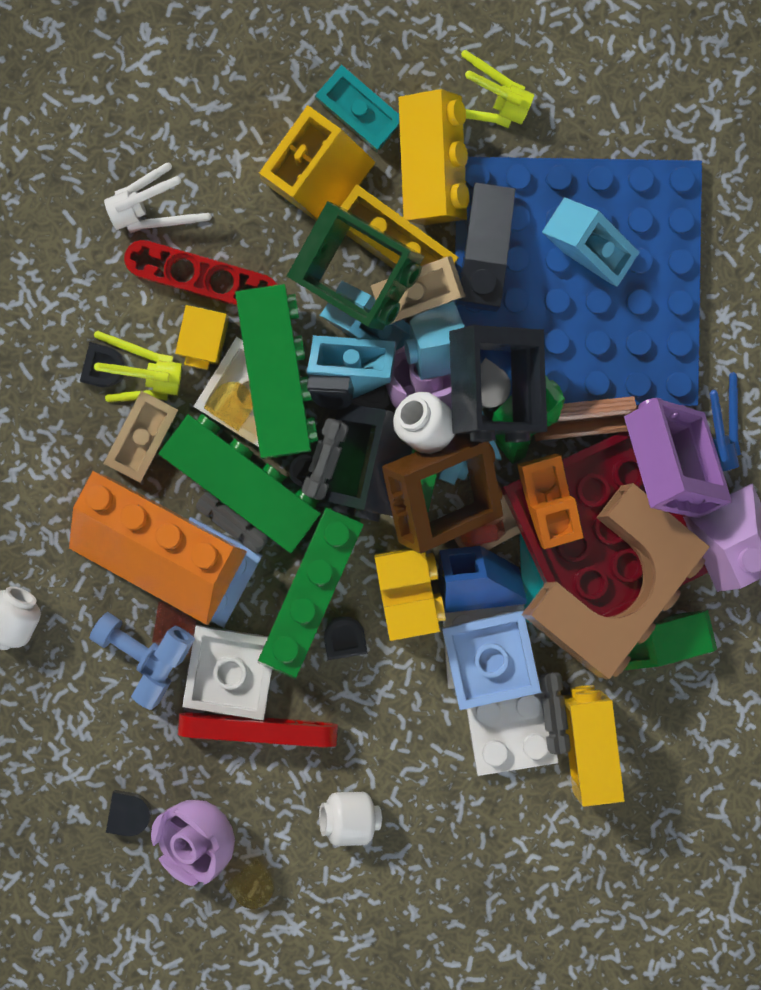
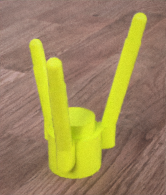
[461,50,534,128]
[94,331,182,402]

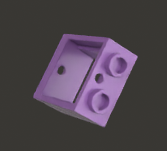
[624,398,732,519]

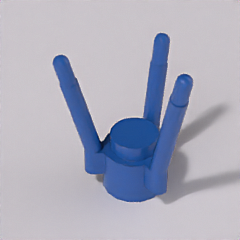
[710,372,741,471]

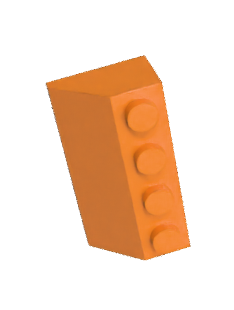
[69,471,247,625]

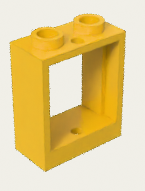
[563,685,625,807]

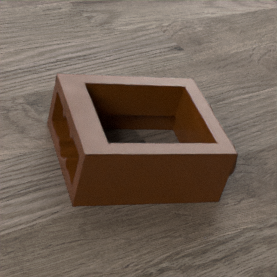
[382,434,504,554]

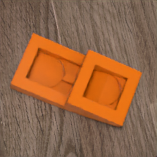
[517,453,584,549]

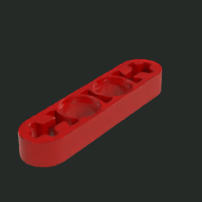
[124,240,277,306]
[178,712,338,747]

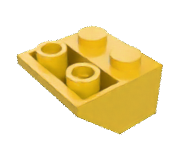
[259,105,376,221]

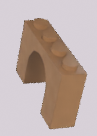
[521,483,710,679]

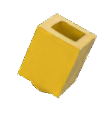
[175,305,230,370]

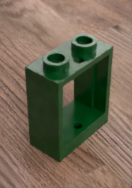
[286,201,425,331]

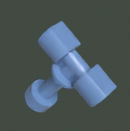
[89,612,195,710]

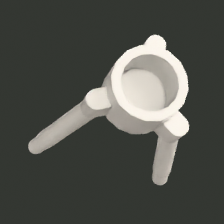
[104,163,212,234]

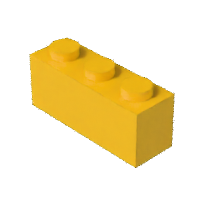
[398,89,469,225]
[340,184,459,269]

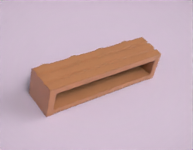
[534,396,637,441]

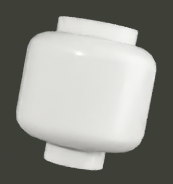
[393,392,455,454]
[0,587,41,650]
[319,792,382,846]

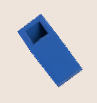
[438,546,527,613]

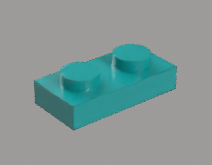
[315,64,400,152]

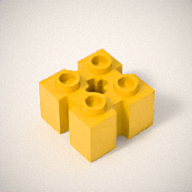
[374,548,446,641]

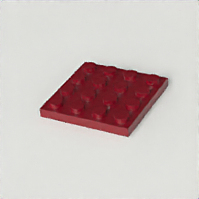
[501,431,708,617]

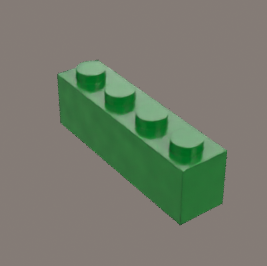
[235,284,318,459]
[158,413,322,553]
[258,508,364,679]

